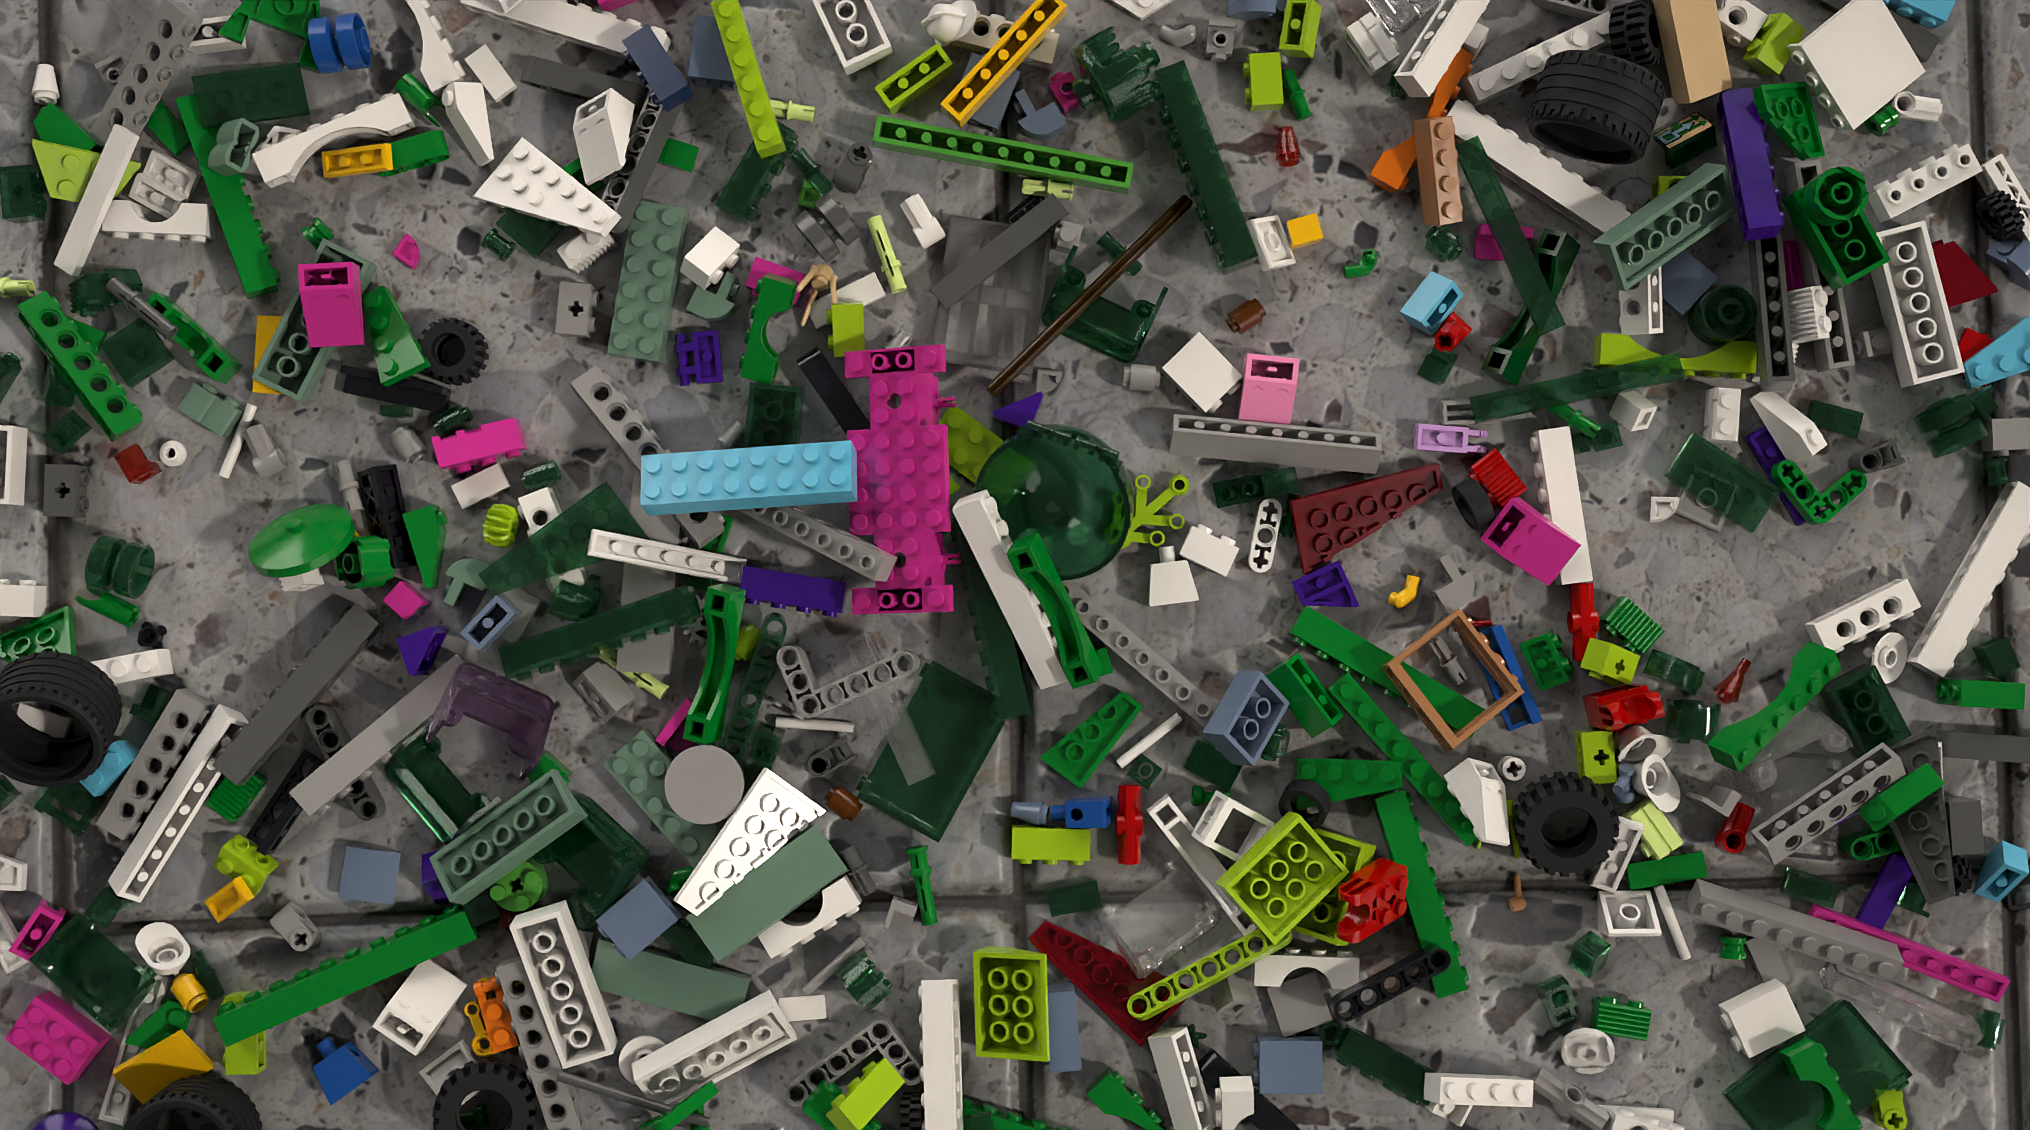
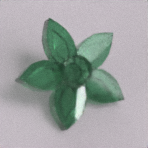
[1187,1024,1207,1049]

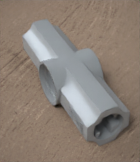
[1532,1067,1610,1130]

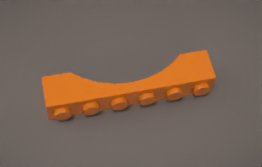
[1366,48,1474,195]

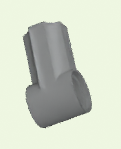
[242,423,288,479]

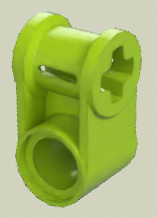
[1867,1079,1907,1130]

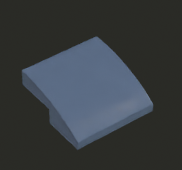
[1639,250,1718,317]
[338,845,401,904]

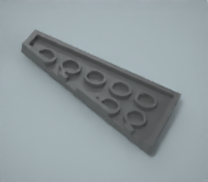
[1858,727,1956,905]

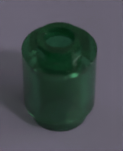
[432,404,474,438]
[520,460,562,492]
[1972,1009,2005,1050]

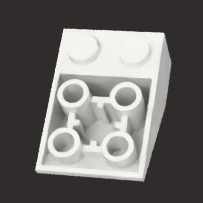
[573,88,635,186]
[1444,758,1510,846]
[372,959,468,1056]

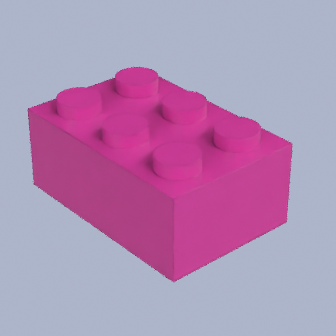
[4,991,112,1085]

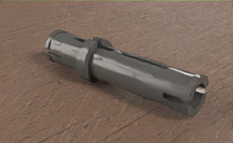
[105,277,179,340]

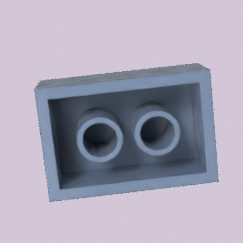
[1202,670,1290,766]
[1044,981,1082,1073]

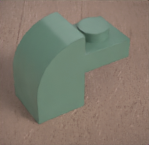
[686,272,741,322]
[443,559,499,606]

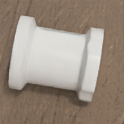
[1497,756,1526,781]

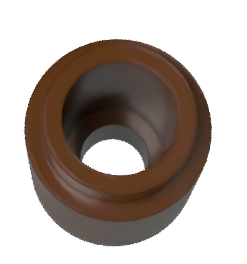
[1226,298,1266,335]
[823,785,863,822]

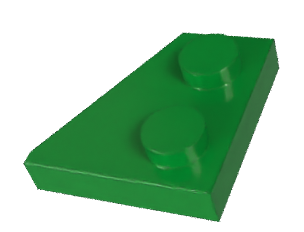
[125,998,192,1049]

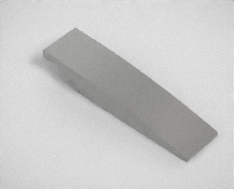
[616,468,683,674]

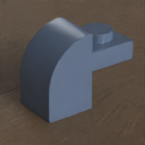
[1228,0,1287,22]
[1012,89,1067,140]
[1985,238,2030,292]

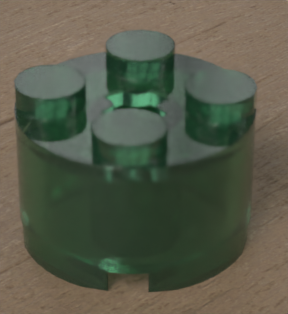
[1665,699,1721,744]
[834,951,893,1013]

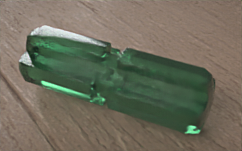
[1278,494,1301,538]

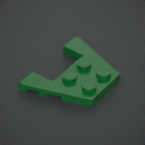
[218,0,321,74]

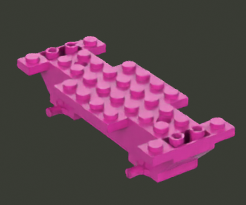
[844,344,961,615]

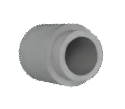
[1123,364,1160,392]
[390,426,428,465]

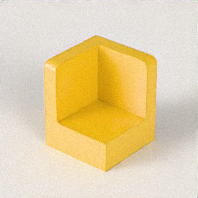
[1286,213,1324,250]

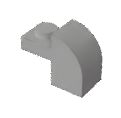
[1430,554,1475,614]

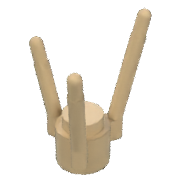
[796,264,838,327]

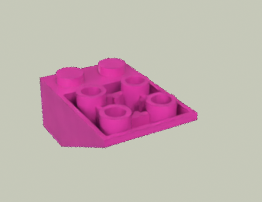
[298,262,364,348]
[1480,497,1581,586]

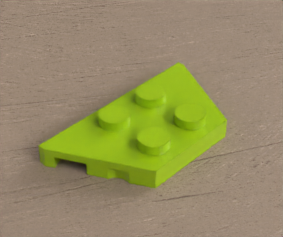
[32,139,141,203]

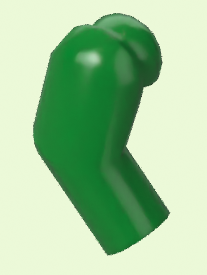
[1343,249,1378,279]
[666,866,694,897]

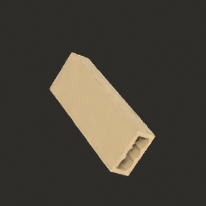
[1653,0,1733,104]

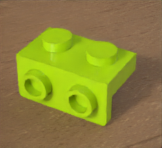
[213,834,279,896]

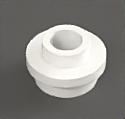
[160,441,187,467]

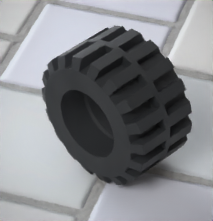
[1609,0,1663,67]
[418,317,489,386]

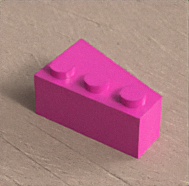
[431,418,528,474]

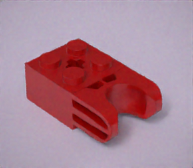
[1582,683,1665,732]
[1337,857,1408,943]

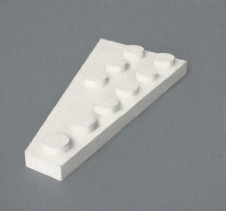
[473,137,622,237]
[674,767,826,916]

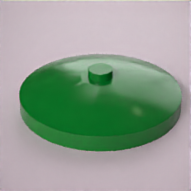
[248,504,355,578]

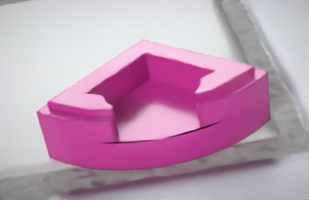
[392,233,420,270]

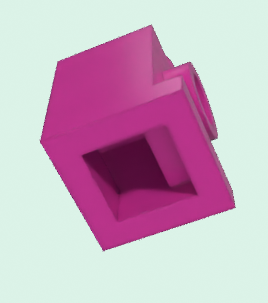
[1048,71,1087,115]

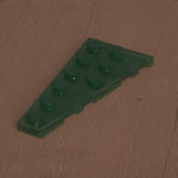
[478,481,651,596]

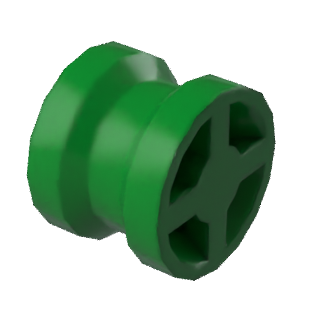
[1864,104,1899,137]
[300,217,335,249]
[1719,935,1746,960]

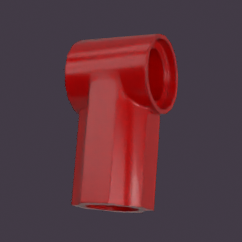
[1434,311,1472,352]
[1714,802,1756,854]

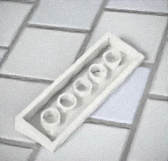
[631,989,797,1106]

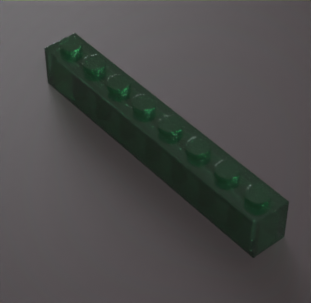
[950,517,1032,723]
[498,585,702,682]

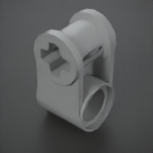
[270,901,321,951]

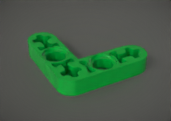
[1771,460,1867,526]
[635,1080,719,1130]

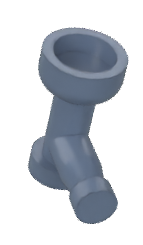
[1612,763,1635,803]

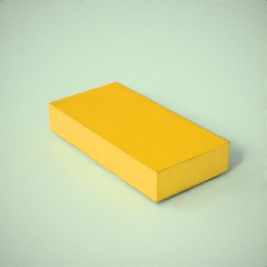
[204,876,255,923]

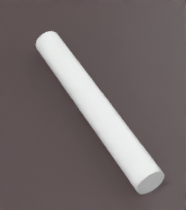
[219,403,257,479]
[1116,712,1183,768]
[776,717,854,733]
[1653,885,1691,960]

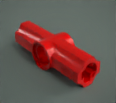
[1567,583,1599,661]
[1116,784,1143,865]

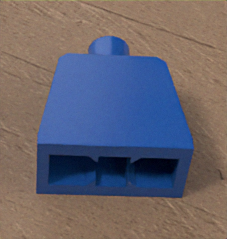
[1051,796,1113,828]
[313,1037,380,1105]

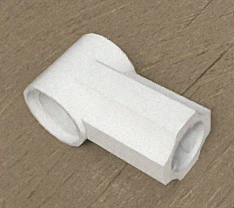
[1886,91,1943,123]
[900,193,946,249]

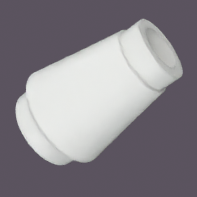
[31,64,60,105]

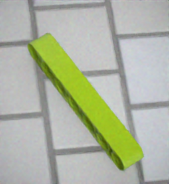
[1127,929,1292,1021]

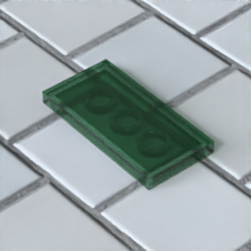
[191,63,310,130]
[1664,432,1782,533]

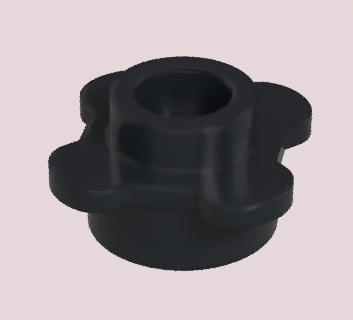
[137,622,167,649]

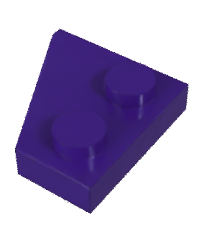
[1291,560,1359,607]

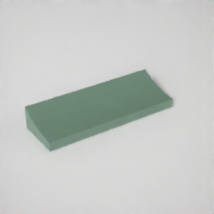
[1592,163,1738,291]
[429,769,588,905]
[686,824,849,964]
[592,936,752,1021]

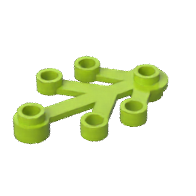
[1107,475,1189,549]

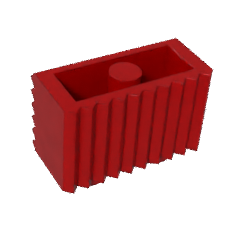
[1466,448,1527,509]

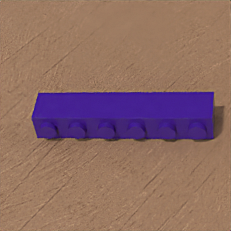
[1717,87,1784,241]

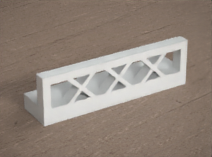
[1975,154,2030,243]

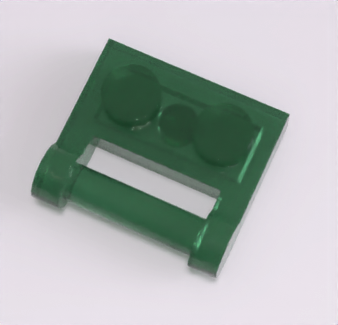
[34,782,107,837]

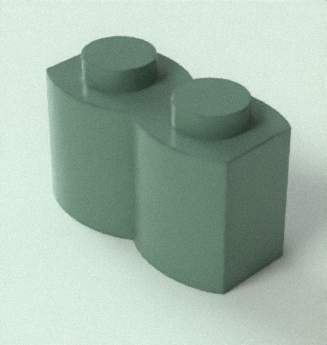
[208,118,259,177]
[178,382,244,438]

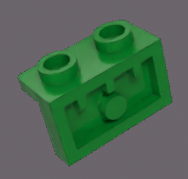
[1519,629,1574,692]

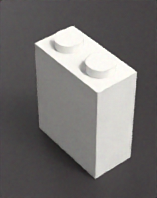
[1160,332,1243,415]
[1718,978,1806,1058]

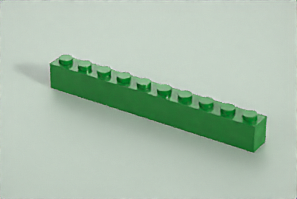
[213,904,479,1047]

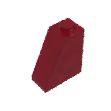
[1931,239,1998,308]

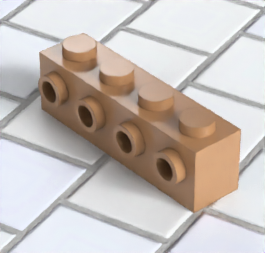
[1413,116,1463,226]

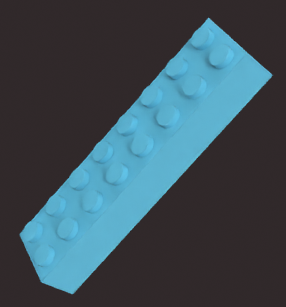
[640,440,857,516]

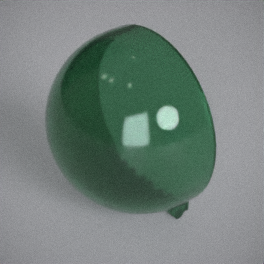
[974,420,1134,581]

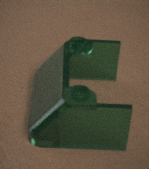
[1042,245,1168,363]
[384,720,502,845]

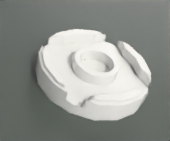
[1561,1028,1615,1074]

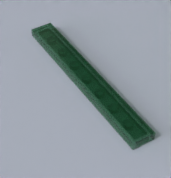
[1455,135,1566,336]
[1469,352,1684,424]

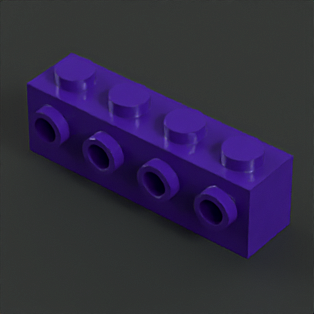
[740,566,849,617]

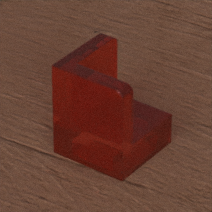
[114,444,162,484]

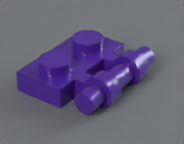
[673,330,724,387]

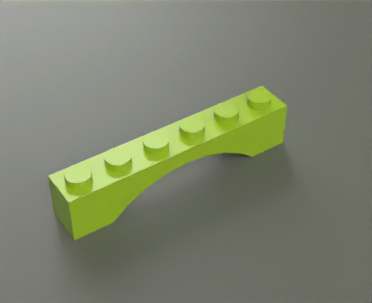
[711,0,786,158]
[1593,333,1757,380]

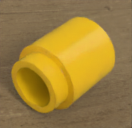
[170,973,209,1013]

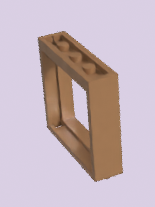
[1380,609,1524,751]

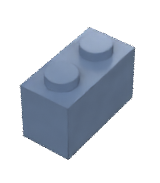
[460,595,522,651]

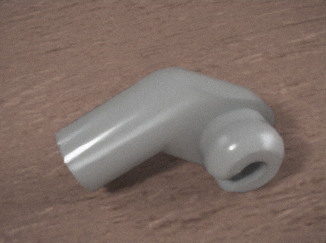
[1158,25,1198,47]

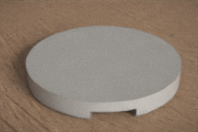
[664,745,745,824]

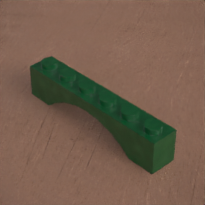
[1481,228,1581,386]

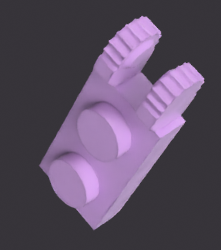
[1413,424,1488,454]

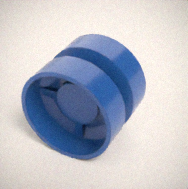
[308,12,371,74]

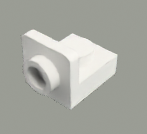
[1425,1101,1473,1127]

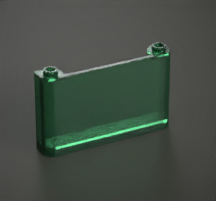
[856,660,1015,843]
[1721,998,1913,1130]

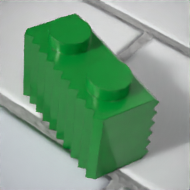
[1600,596,1665,654]
[205,771,269,823]
[1589,995,1652,1041]

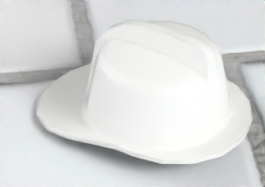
[921,0,977,47]
[1615,725,1673,764]
[1632,754,1680,812]
[135,922,191,977]

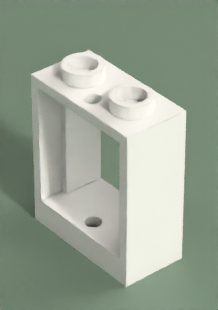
[1191,790,1275,862]

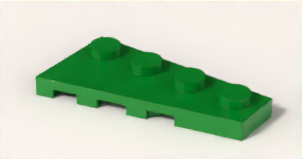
[362,285,431,387]
[1039,690,1144,789]
[1297,757,1402,810]

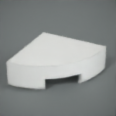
[1650,496,1680,523]

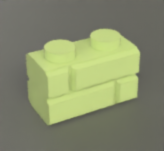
[1622,798,1683,860]

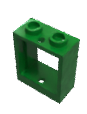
[1935,678,2026,710]

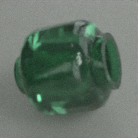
[1425,224,1464,263]
[1261,722,1291,761]

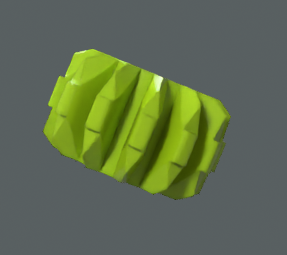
[482,504,520,548]

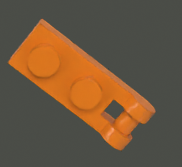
[473,976,520,1054]

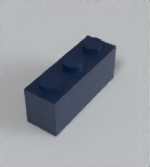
[622,24,694,112]

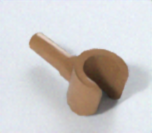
[1508,874,1526,912]

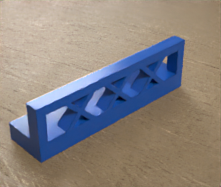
[1475,624,1543,732]

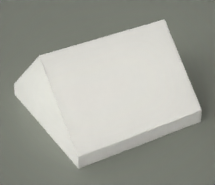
[1597,891,1662,937]

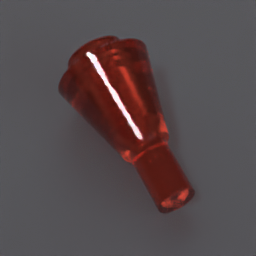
[1714,658,1751,704]

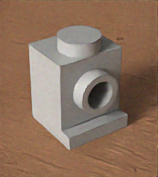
[1205,20,1235,62]
[94,53,129,94]
[1051,220,1083,256]

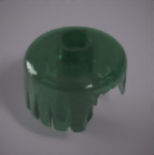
[1070,26,1160,125]

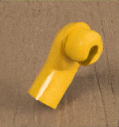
[1388,575,1420,608]

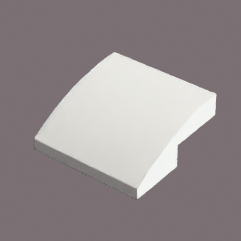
[128,149,202,219]

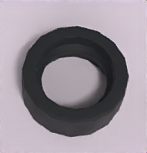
[1452,478,1495,530]
[1278,779,1331,830]

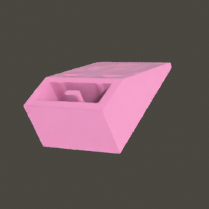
[1238,353,1300,425]

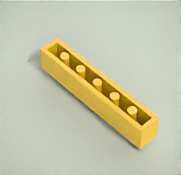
[940,0,1067,129]

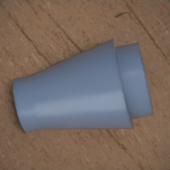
[1010,801,1050,827]

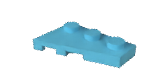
[1963,316,2030,389]

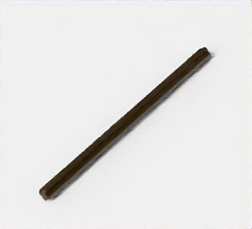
[986,194,1193,397]

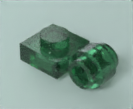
[1571,421,1623,455]

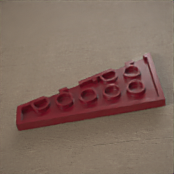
[1288,462,1444,575]
[1028,919,1190,1047]

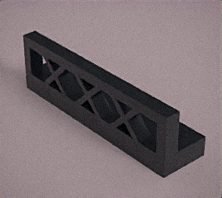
[340,365,452,414]
[357,464,417,570]
[246,750,325,856]

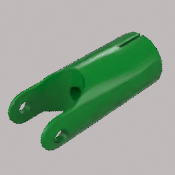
[395,73,446,127]
[75,584,140,628]

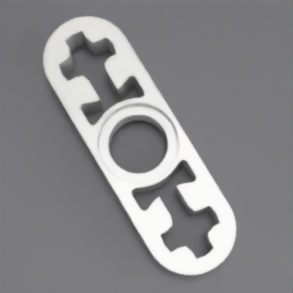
[1248,499,1282,573]

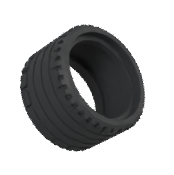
[1525,50,1666,165]
[0,651,123,787]
[123,1075,263,1130]

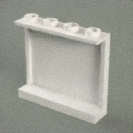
[1787,0,1926,130]

